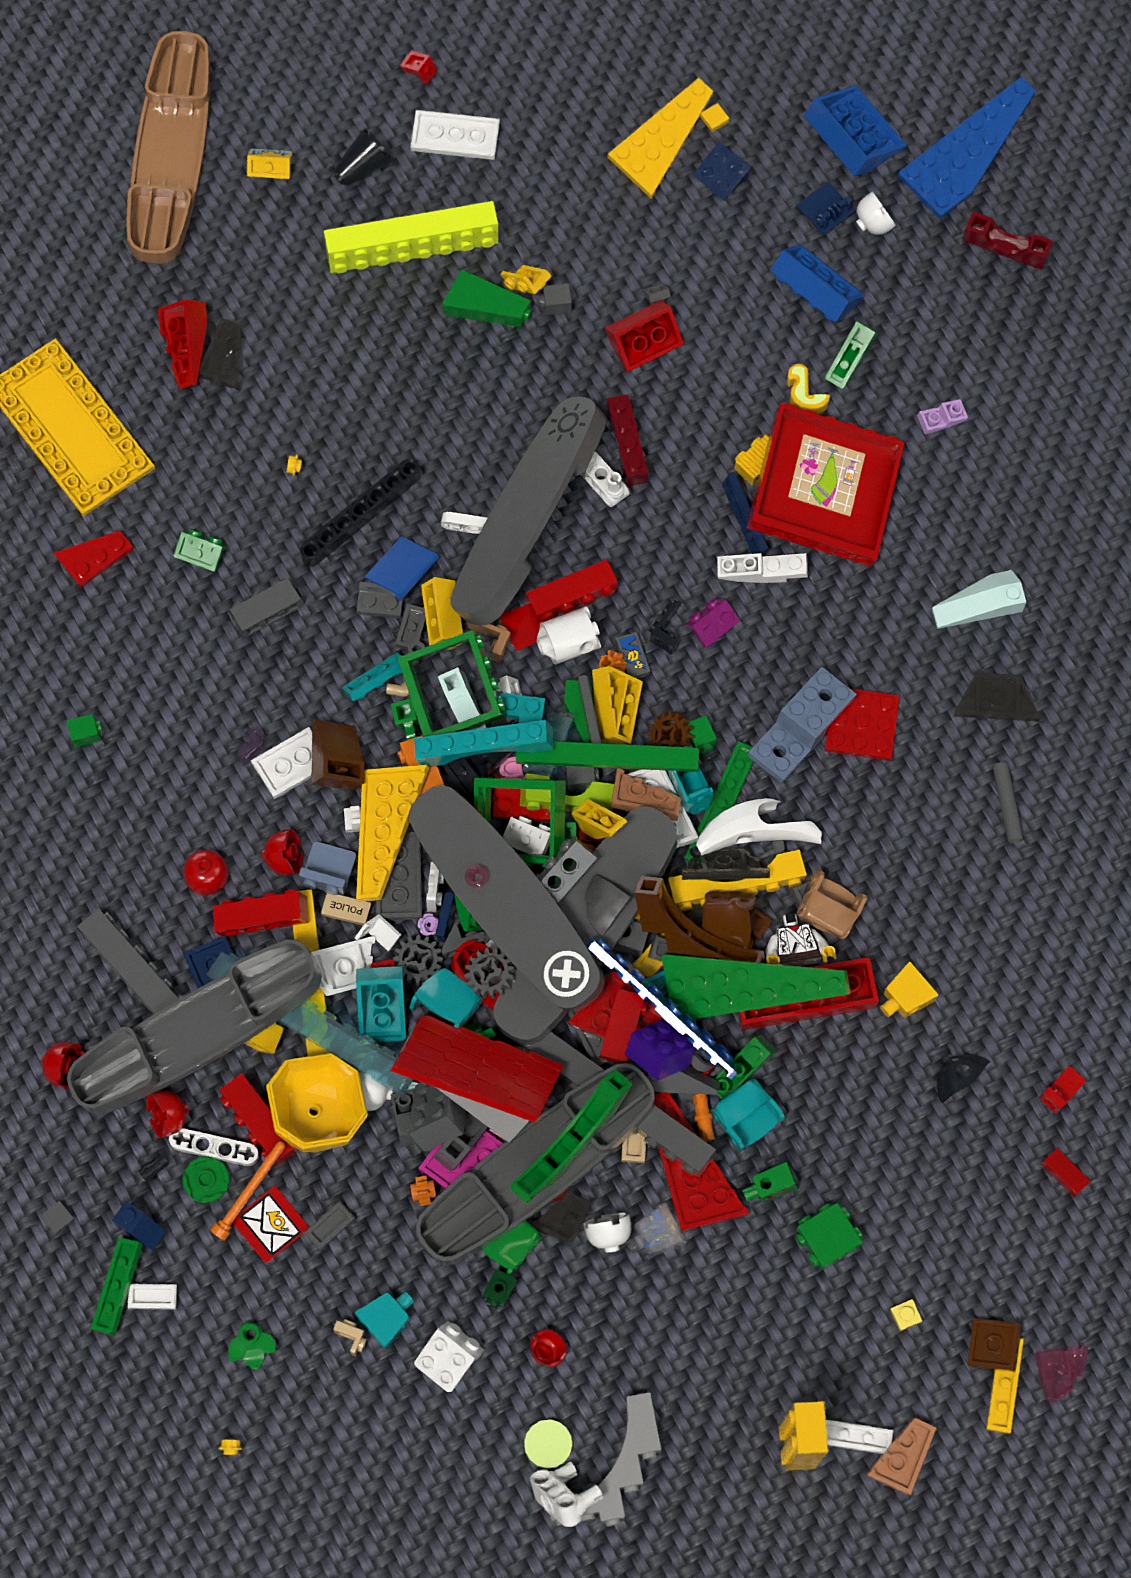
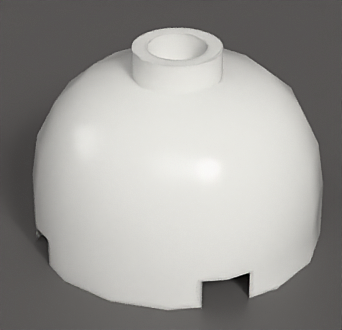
[856,192,896,235]
[583,1212,631,1252]

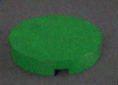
[182,1156,230,1204]

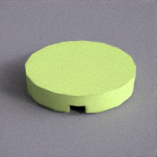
[524,1420,572,1469]

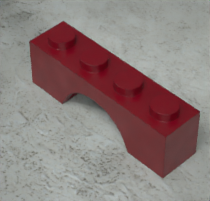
[962,211,1053,270]
[606,394,648,487]

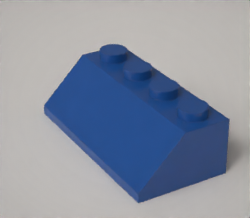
[770,244,865,322]

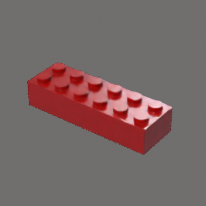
[737,957,879,1031]

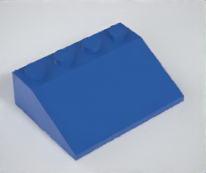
[804,85,907,177]

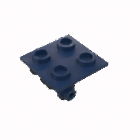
[693,141,751,201]
[796,181,856,235]

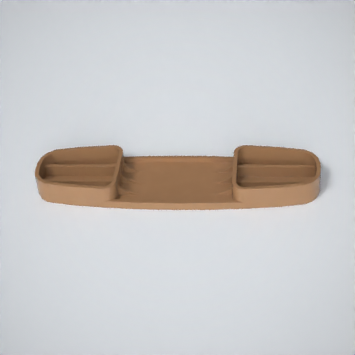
[127,31,210,264]

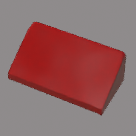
[1041,1148,1091,1198]

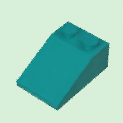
[356,966,406,1043]

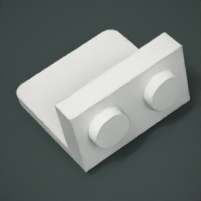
[415,1321,485,1392]

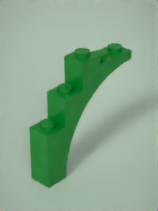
[509,1069,633,1204]

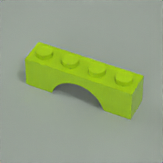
[520,774,614,813]

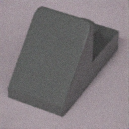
[441,922,485,960]

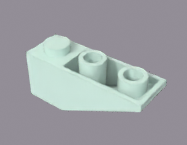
[438,667,487,730]

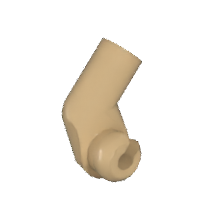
[386,682,409,697]

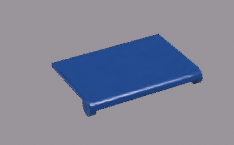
[365,536,439,600]

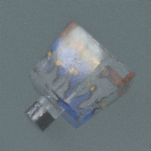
[626,1203,686,1257]

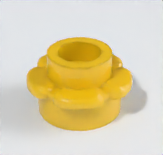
[286,454,302,476]
[219,1440,242,1455]

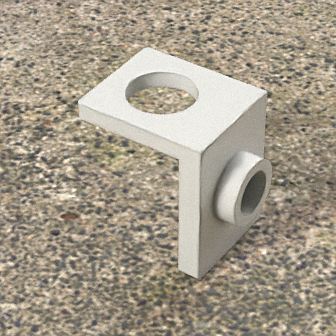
[355,914,401,951]

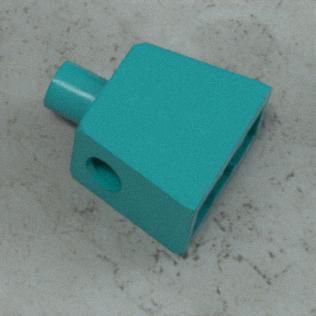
[355,1291,414,1350]

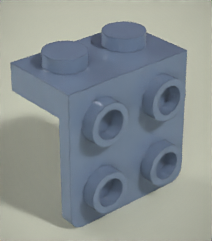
[299,842,356,896]

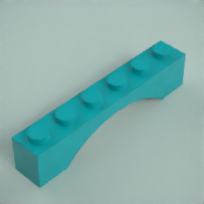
[414,720,554,767]

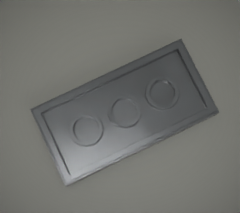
[376,831,422,920]

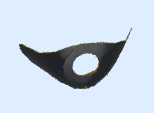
[937,1054,990,1103]

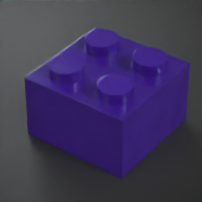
[625,1019,696,1081]

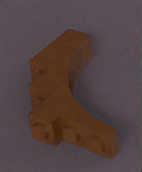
[634,876,765,963]

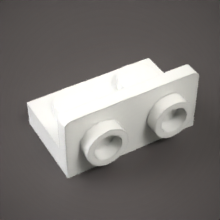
[503,816,550,855]

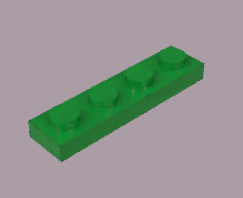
[91,1237,143,1336]

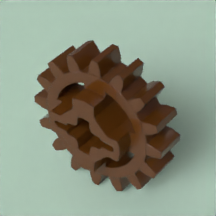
[647,711,695,747]

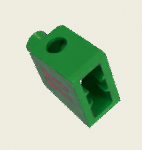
[742,1162,798,1203]

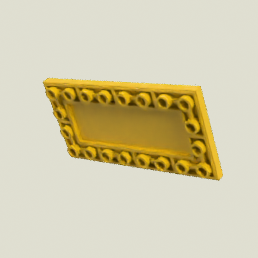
[0,338,155,517]

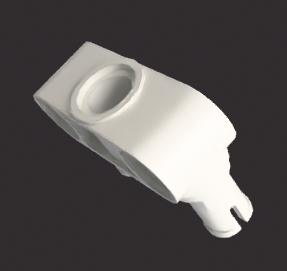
[581,451,629,507]
[530,1462,603,1527]

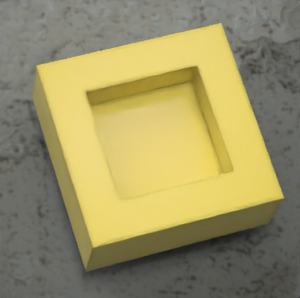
[890,1299,922,1331]

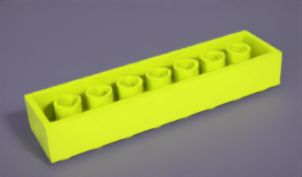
[324,201,498,273]

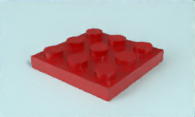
[824,689,899,761]

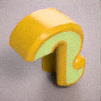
[787,364,830,415]

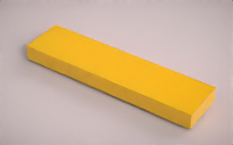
[986,1338,1024,1434]

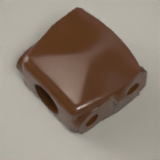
[702,891,756,949]

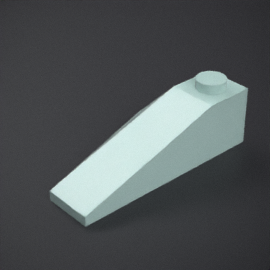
[932,570,1026,629]

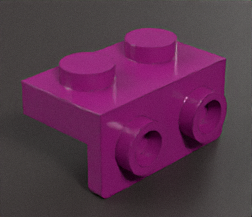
[685,598,740,648]

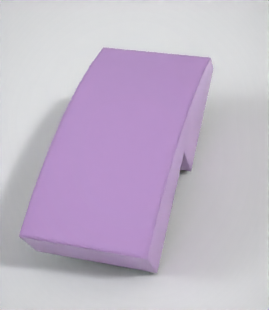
[917,399,968,434]

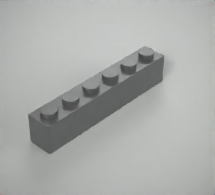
[77,908,182,1015]

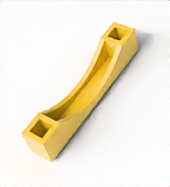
[666,850,807,911]

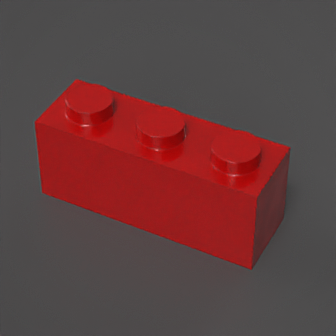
[599,988,647,1064]

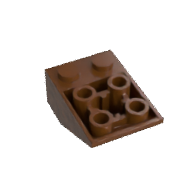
[311,719,364,791]

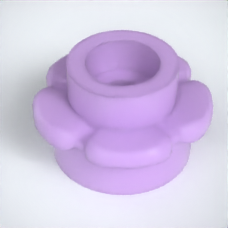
[418,913,439,936]

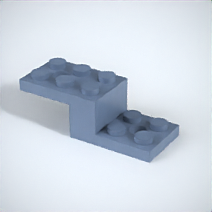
[747,667,857,783]

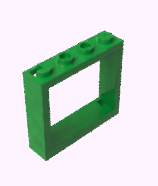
[398,630,506,737]
[474,777,566,868]

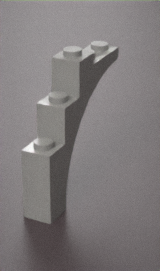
[550,1392,661,1527]

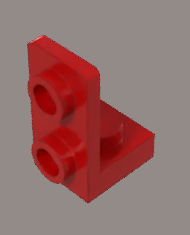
[1039,1066,1086,1115]

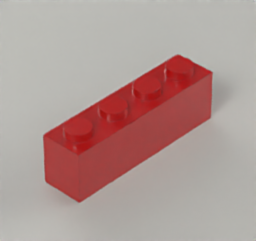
[526,559,618,623]
[213,889,309,937]
[219,1073,298,1167]

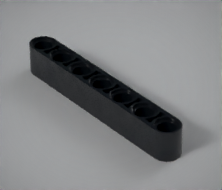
[300,458,420,567]

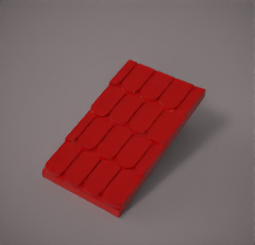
[390,1016,564,1142]

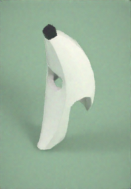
[690,798,822,859]

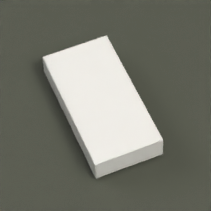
[128,1284,177,1310]

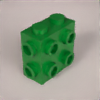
[795,1203,863,1271]

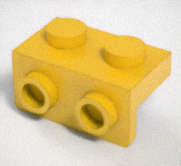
[500,265,551,294]

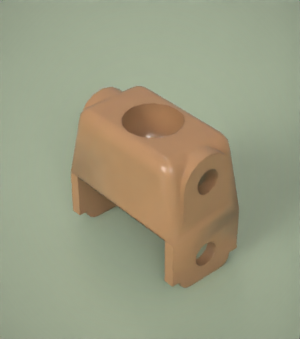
[797,870,867,940]

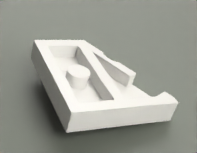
[426,862,444,913]

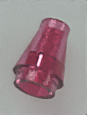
[465,865,488,888]

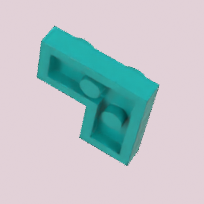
[500,693,545,723]

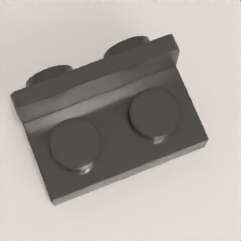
[356,580,403,619]

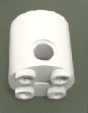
[537,606,601,665]

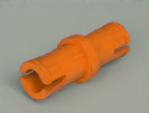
[692,1094,715,1142]

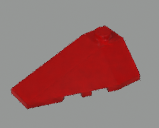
[158,299,207,389]

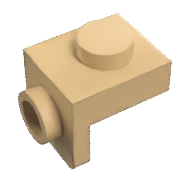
[333,1319,367,1356]

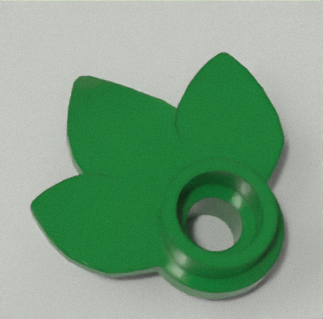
[228,1322,276,1370]

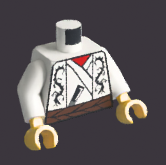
[765,913,836,966]

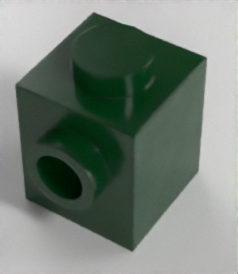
[483,1269,517,1309]

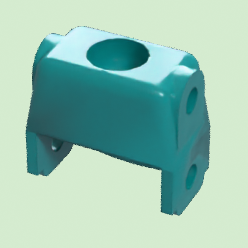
[668,746,714,814]
[410,968,483,1028]
[710,1079,785,1152]

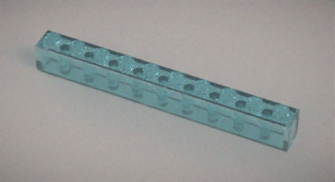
[207,952,413,1097]

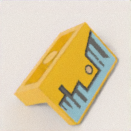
[247,149,292,179]

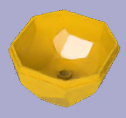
[266,1053,368,1152]

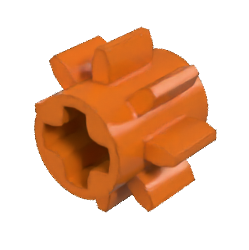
[598,650,627,673]
[410,1175,436,1206]

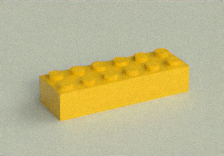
[779,1402,828,1471]

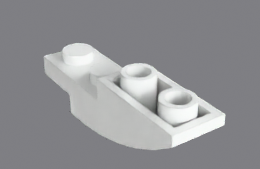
[717,553,808,583]

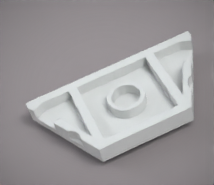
[311,936,375,996]

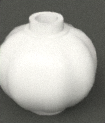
[359,1069,393,1111]

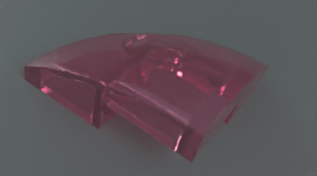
[1035,1347,1087,1403]

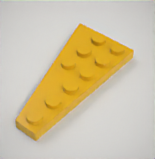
[608,78,713,199]
[356,765,429,902]

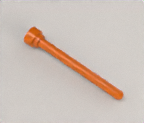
[210,1141,285,1241]

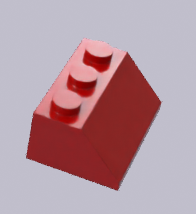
[605,300,684,372]

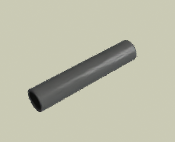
[992,762,1024,844]

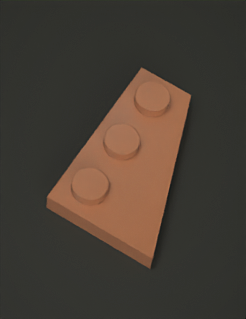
[610,768,681,821]
[865,1418,936,1495]

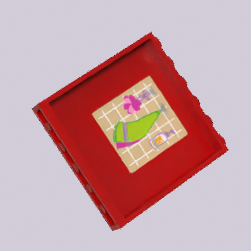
[746,403,904,567]

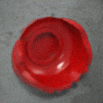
[530,1329,567,1367]

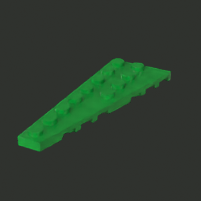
[661,954,851,1019]

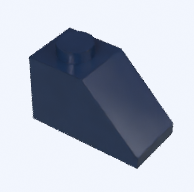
[112,1201,167,1252]

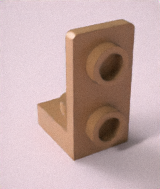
[468,623,511,663]

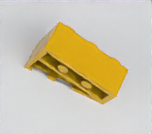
[592,666,643,745]

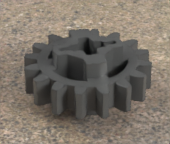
[393,935,443,986]
[465,948,516,999]

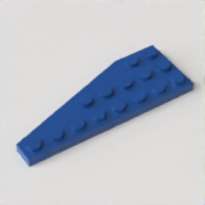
[897,76,1036,220]

